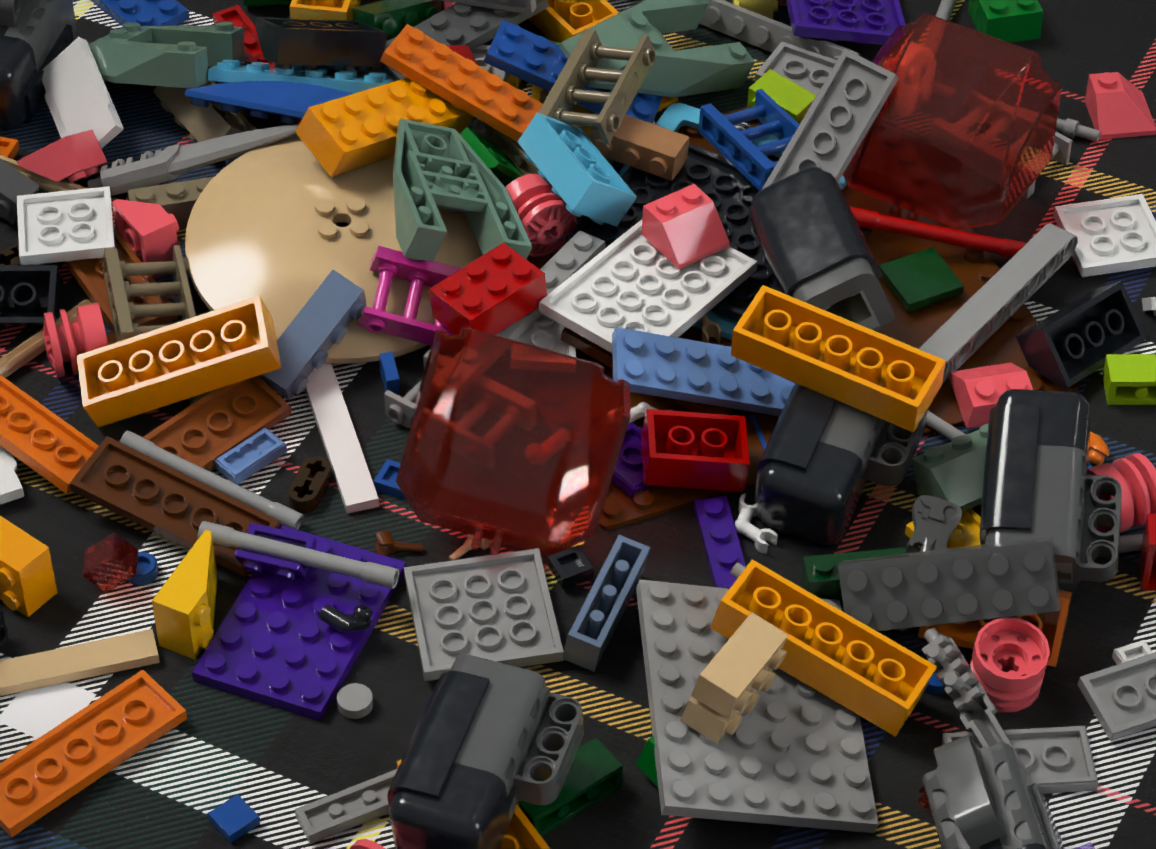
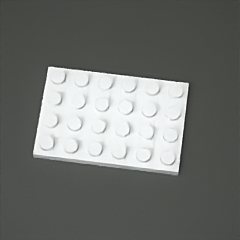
[539,219,757,353]

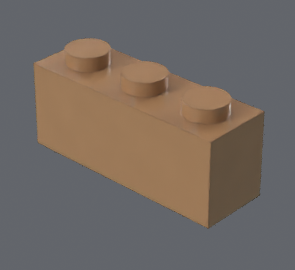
[590,114,690,181]

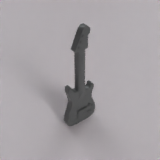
[894,495,962,634]

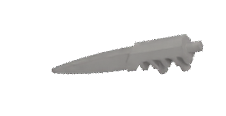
[88,124,299,196]
[922,628,1062,842]

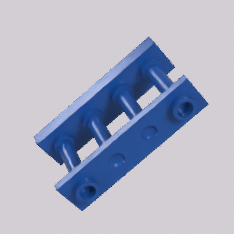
[698,89,800,191]

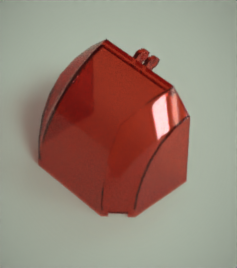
[843,13,1062,230]
[396,328,631,556]

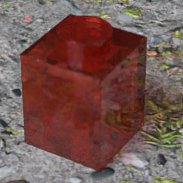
[82,532,138,593]

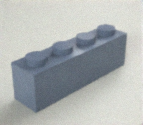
[259,270,367,401]
[563,535,651,672]

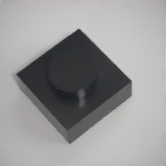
[547,545,593,589]

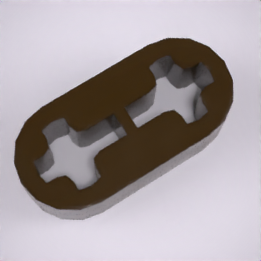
[288,457,332,513]

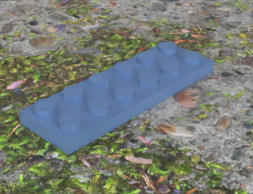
[612,327,795,416]

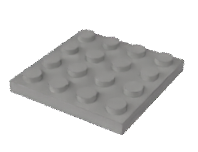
[404,548,564,681]

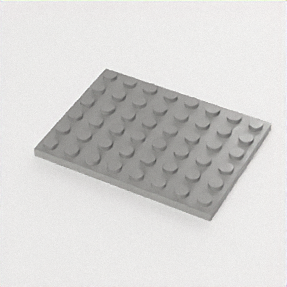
[636,579,879,833]

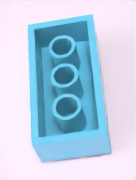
[517,112,637,227]

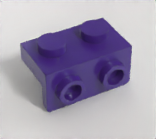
[234,522,317,581]

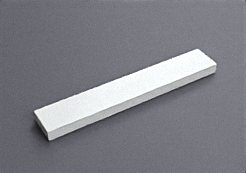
[305,363,379,514]

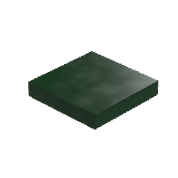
[878,247,964,312]

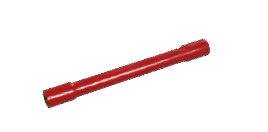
[850,206,1027,258]

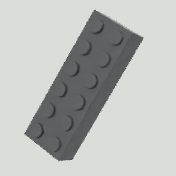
[838,537,1061,631]

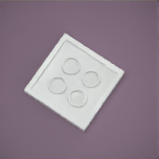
[17,186,115,265]
[1053,194,1156,277]

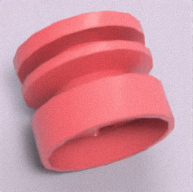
[505,174,577,257]
[42,303,108,379]
[1088,453,1156,533]
[970,617,1050,712]

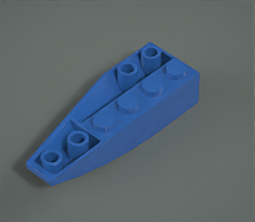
[185,81,354,125]

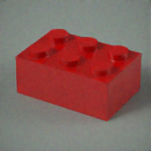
[429,243,547,349]
[641,409,750,492]

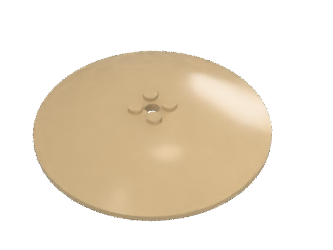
[185,135,483,364]

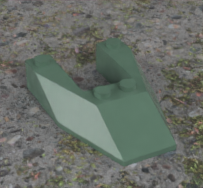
[559,0,755,97]
[88,22,245,89]
[393,118,532,262]

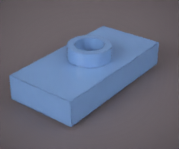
[214,427,287,485]

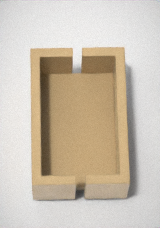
[680,612,788,744]

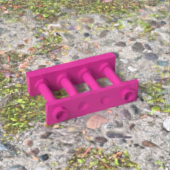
[357,245,465,352]

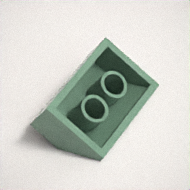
[912,424,989,512]

